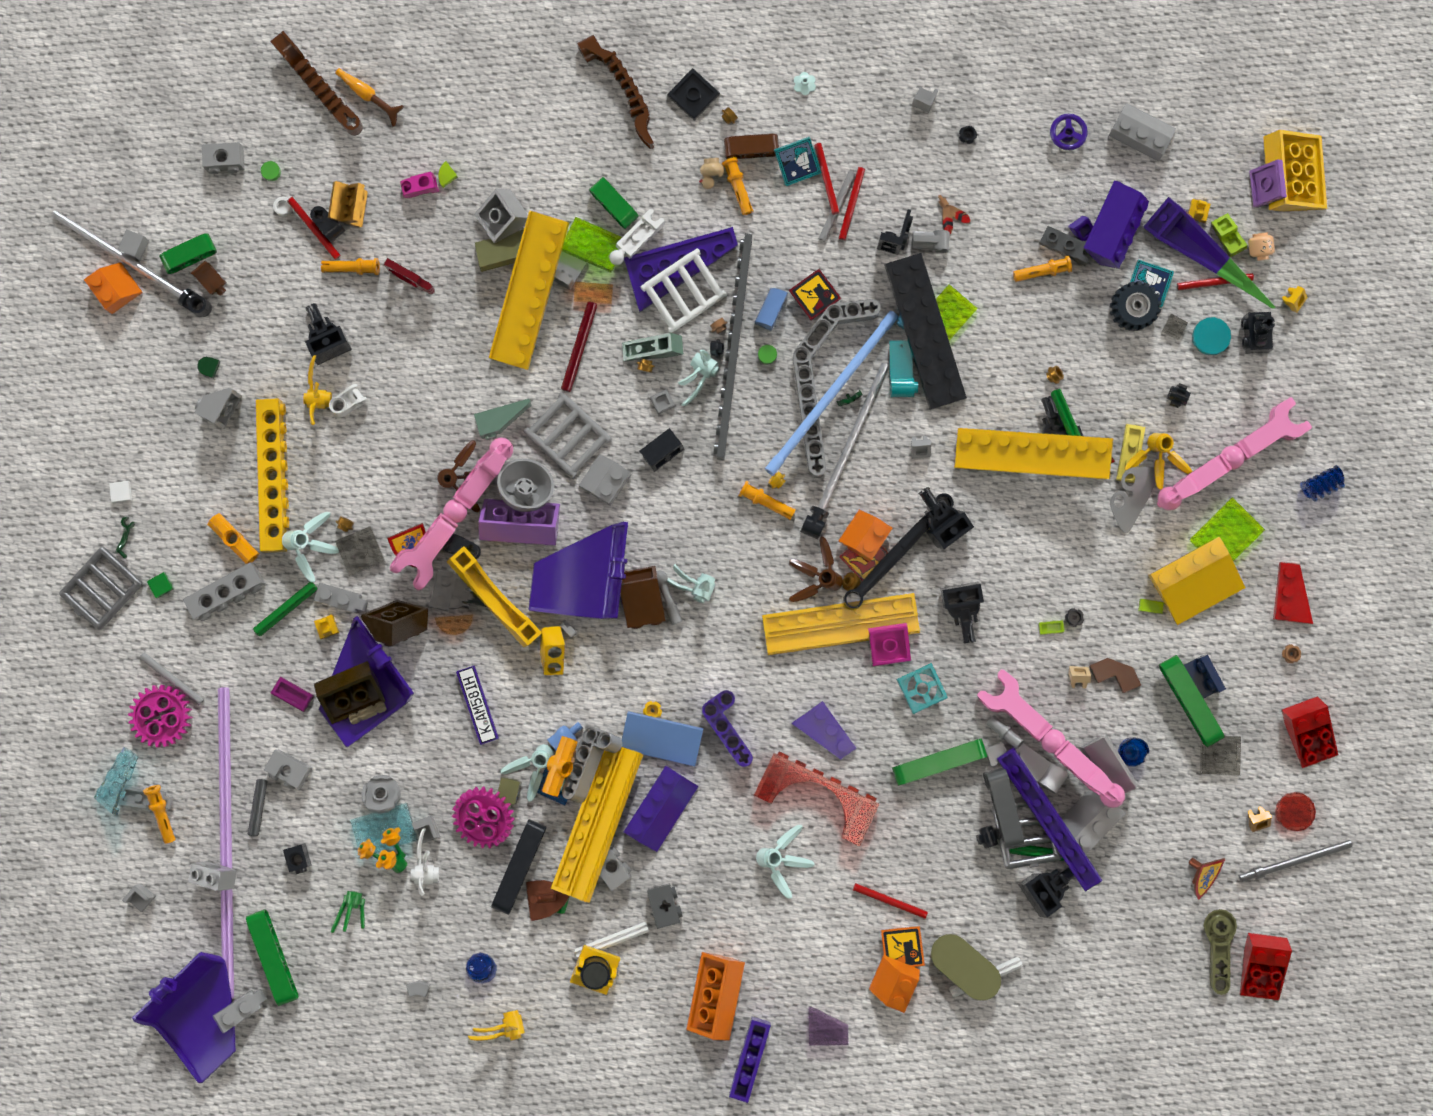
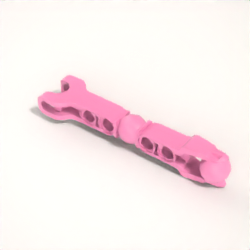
[1157,397,1312,510]
[390,438,513,590]
[977,669,1125,808]

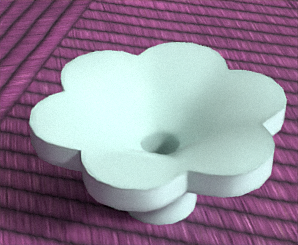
[794,72,816,95]

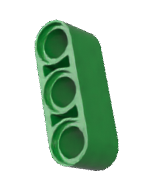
[589,177,639,229]
[159,233,217,274]

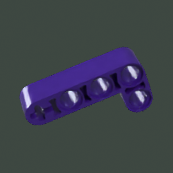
[702,690,753,767]

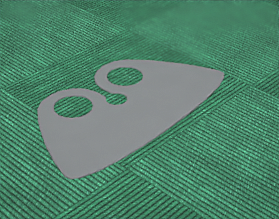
[1110,467,1155,533]

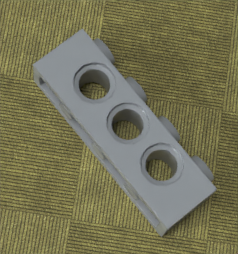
[183,562,266,621]

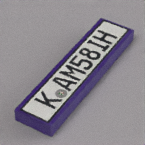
[456,665,499,745]

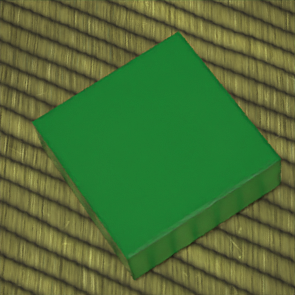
[147,572,174,599]

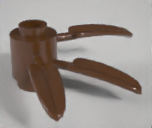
[437,440,480,512]
[789,536,843,602]

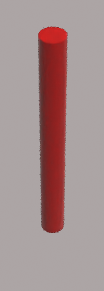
[814,143,839,215]
[839,167,865,241]
[287,197,341,260]
[1177,273,1254,291]
[853,883,928,919]

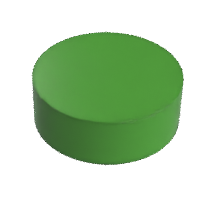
[261,161,281,181]
[758,345,777,365]

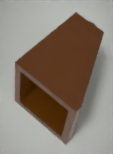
[620,566,665,629]

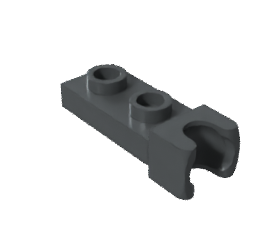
[1039,226,1089,266]

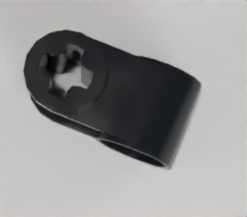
[310,206,346,243]
[442,533,481,560]

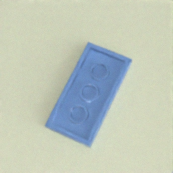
[622,711,704,766]

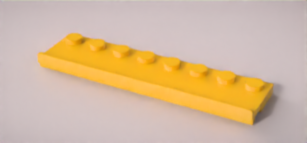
[489,210,570,370]
[954,428,1113,479]
[762,593,920,656]
[551,747,643,903]

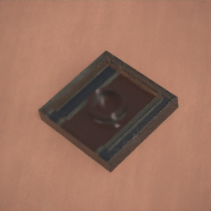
[335,526,386,576]
[1200,736,1241,775]

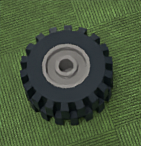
[1109,281,1162,331]

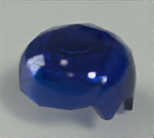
[1118,737,1150,767]
[466,952,497,984]

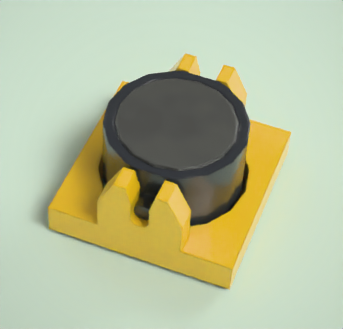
[570,945,620,995]

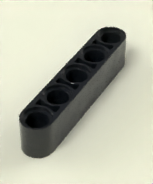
[491,819,547,915]

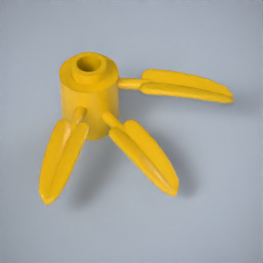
[303,355,332,425]
[1124,433,1193,490]
[468,1010,525,1041]

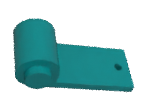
[889,340,918,398]

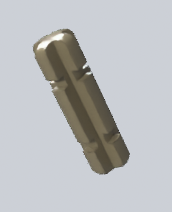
[349,701,386,724]

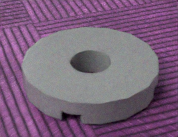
[361,775,401,814]

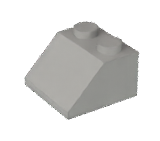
[474,188,528,243]
[194,388,242,429]
[579,454,631,506]

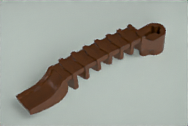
[270,31,363,136]
[577,35,655,149]

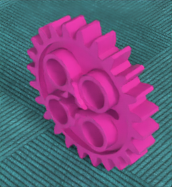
[128,685,193,747]
[452,786,515,848]

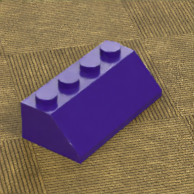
[1084,180,1149,269]
[624,765,699,852]

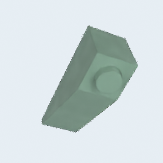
[622,333,684,361]
[474,399,532,440]

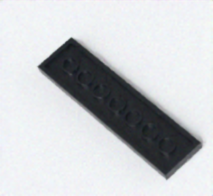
[884,253,967,410]

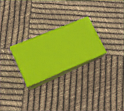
[1138,599,1164,614]
[1039,620,1064,635]

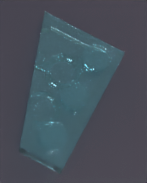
[94,747,138,816]

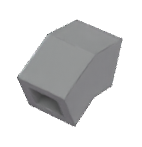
[406,980,431,997]

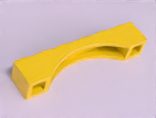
[446,546,542,647]

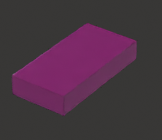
[271,677,314,712]

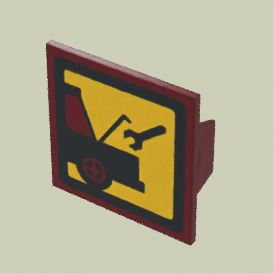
[789,269,842,320]

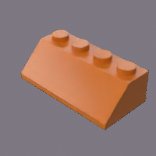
[686,952,745,1041]

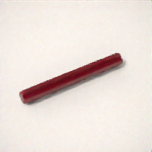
[561,301,597,392]

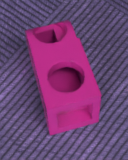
[400,171,439,198]

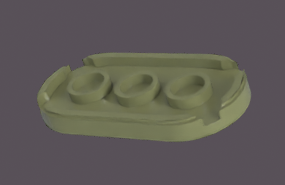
[931,934,1001,1001]

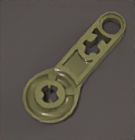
[1204,909,1237,995]

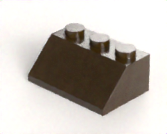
[361,600,428,647]
[314,661,386,724]

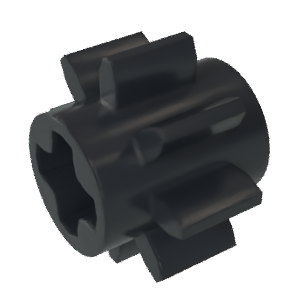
[1167,383,1191,408]
[976,825,1001,848]

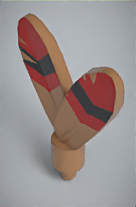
[938,195,971,234]

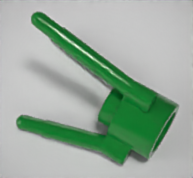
[331,891,365,933]

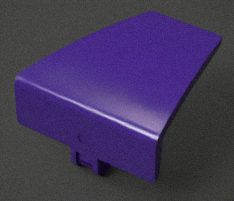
[528,521,628,620]
[318,616,414,747]

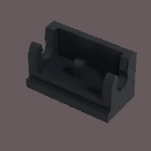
[639,428,684,472]

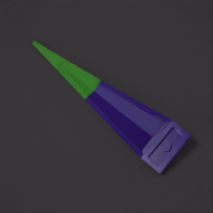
[1143,197,1275,309]

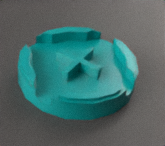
[1192,317,1231,355]

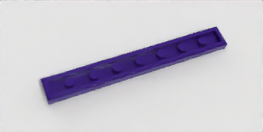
[997,747,1103,892]

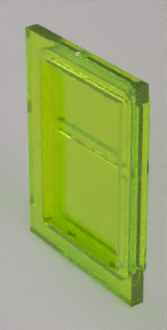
[1189,497,1265,561]

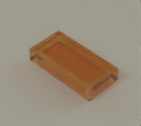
[574,282,613,304]

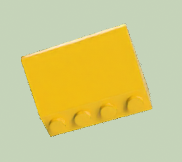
[1263,130,1327,212]
[1148,537,1246,625]

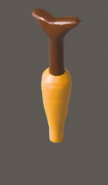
[335,68,404,127]

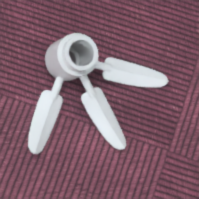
[411,828,439,896]

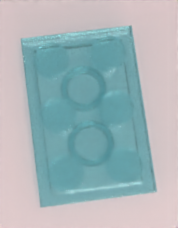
[350,803,418,853]

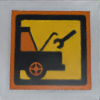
[881,926,925,967]

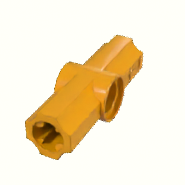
[207,513,260,564]
[542,736,578,797]

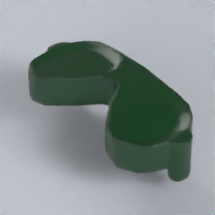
[836,390,863,406]

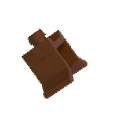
[191,261,227,296]

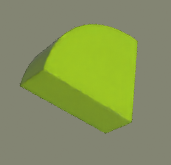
[438,161,458,188]

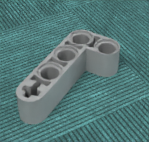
[562,727,622,803]

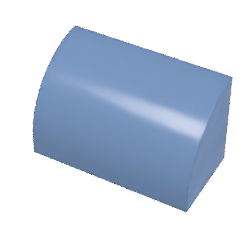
[754,288,788,331]

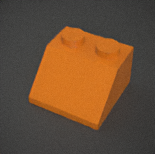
[84,262,143,314]
[838,509,893,562]
[869,955,920,1013]

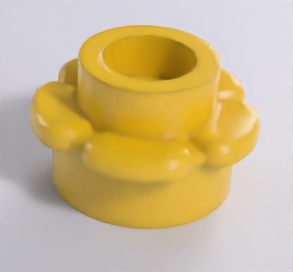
[768,471,786,489]
[643,701,662,718]

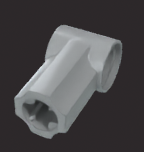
[912,230,950,253]

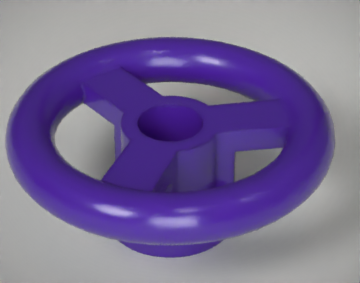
[1050,113,1088,150]

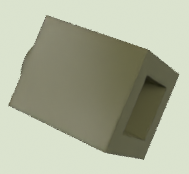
[498,777,522,808]

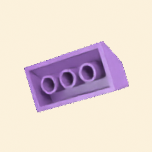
[478,499,560,545]

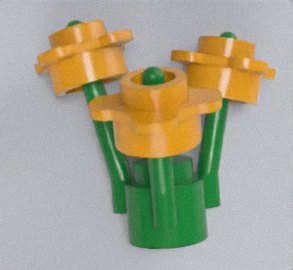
[358,827,407,873]

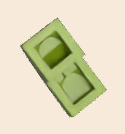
[1211,213,1248,258]

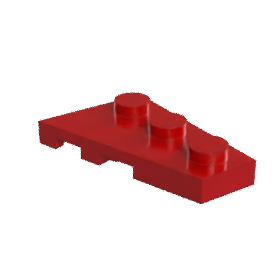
[1273,562,1313,624]

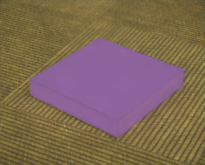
[1249,159,1287,208]

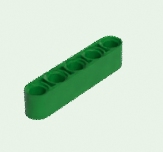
[1159,655,1225,748]
[892,738,988,786]
[246,909,298,1006]

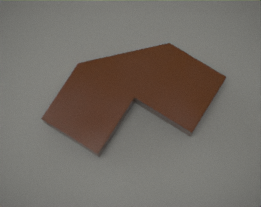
[1089,658,1141,693]

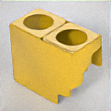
[540,626,565,675]

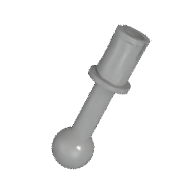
[652,570,682,625]

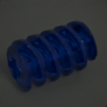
[1300,465,1345,502]

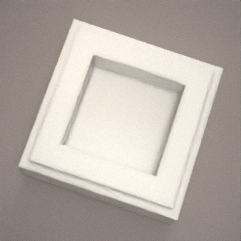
[109,481,132,503]

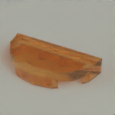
[435,614,473,635]

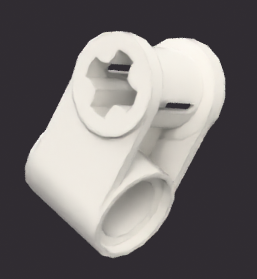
[329,384,368,417]

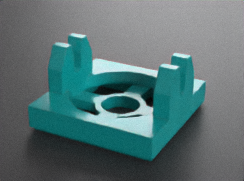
[896,663,948,714]

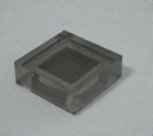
[1162,314,1188,340]

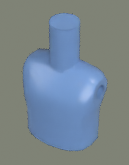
[547,722,583,750]

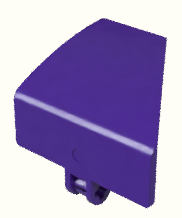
[132,952,236,1083]

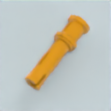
[721,157,754,216]
[1013,255,1072,282]
[321,258,380,275]
[738,481,796,520]
[143,785,176,844]

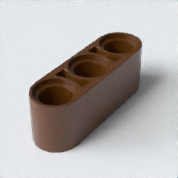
[724,134,779,159]

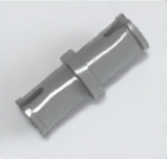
[986,716,1024,749]

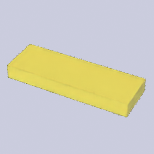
[1116,424,1146,484]

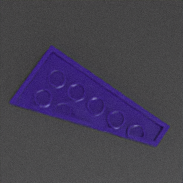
[624,227,738,313]

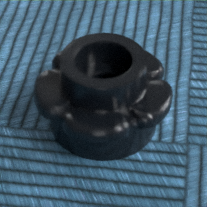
[959,126,977,144]
[710,339,724,358]
[1065,608,1084,627]

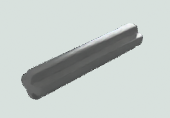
[247,779,268,837]

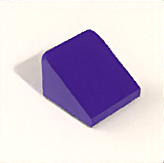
[1068,216,1093,242]

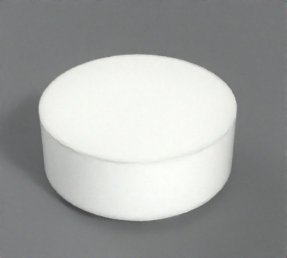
[273,197,293,217]

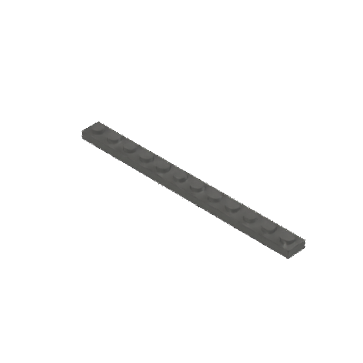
[713,233,753,460]

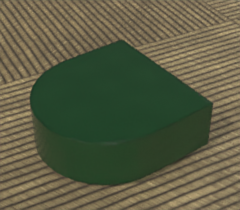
[197,356,221,379]

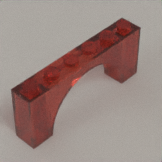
[754,751,879,846]

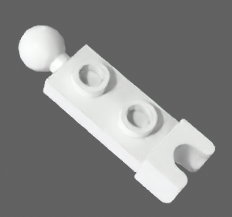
[609,209,665,265]

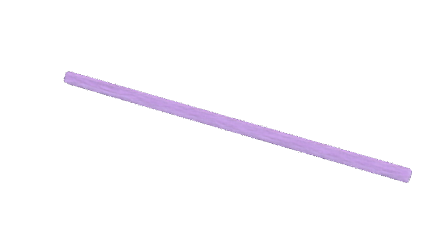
[218,687,234,998]

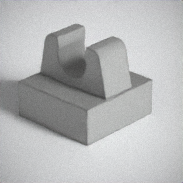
[911,436,931,459]

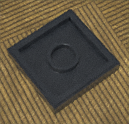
[667,68,720,121]

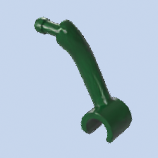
[115,517,135,559]

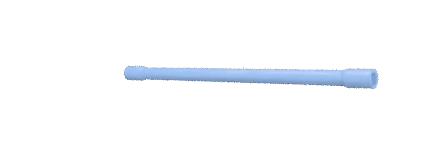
[765,311,898,476]

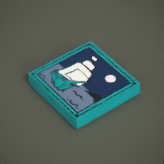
[774,137,821,186]
[1130,259,1174,308]

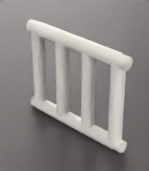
[640,248,727,333]

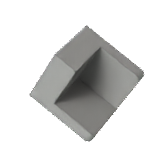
[912,87,938,113]
[118,229,149,261]
[412,815,441,843]
[122,884,156,912]

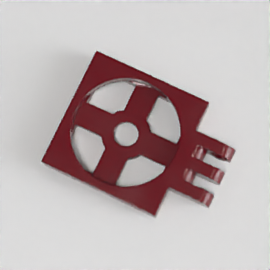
[384,258,435,295]

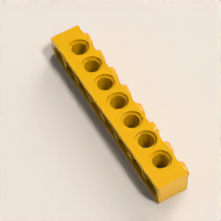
[256,398,289,553]

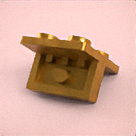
[328,181,368,227]

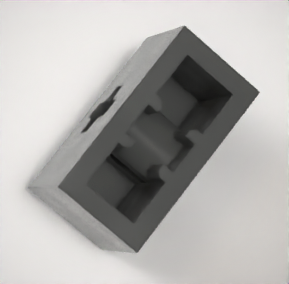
[647,883,683,929]

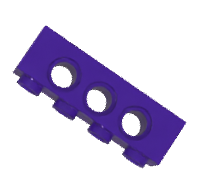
[729,1016,771,1103]

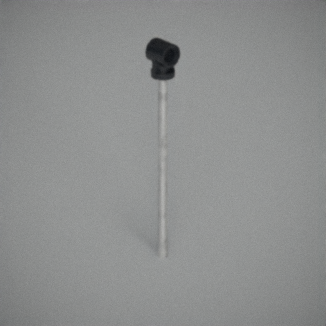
[52,211,212,317]
[800,363,888,539]

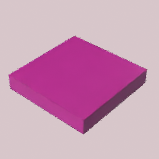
[868,623,911,666]

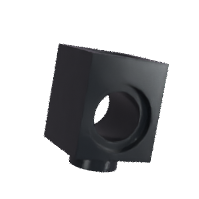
[283,843,312,874]

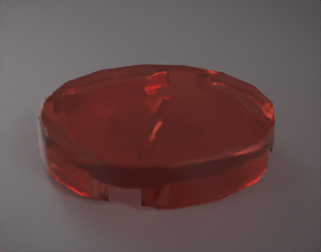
[1275,792,1316,831]

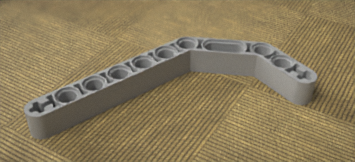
[793,299,881,478]

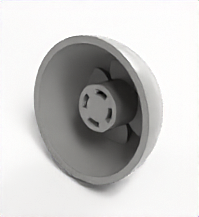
[497,459,554,512]

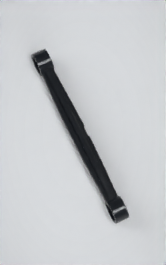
[843,493,954,610]

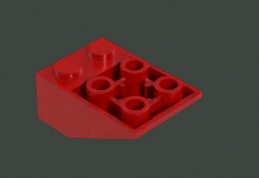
[1282,696,1339,768]
[1240,933,1292,1000]

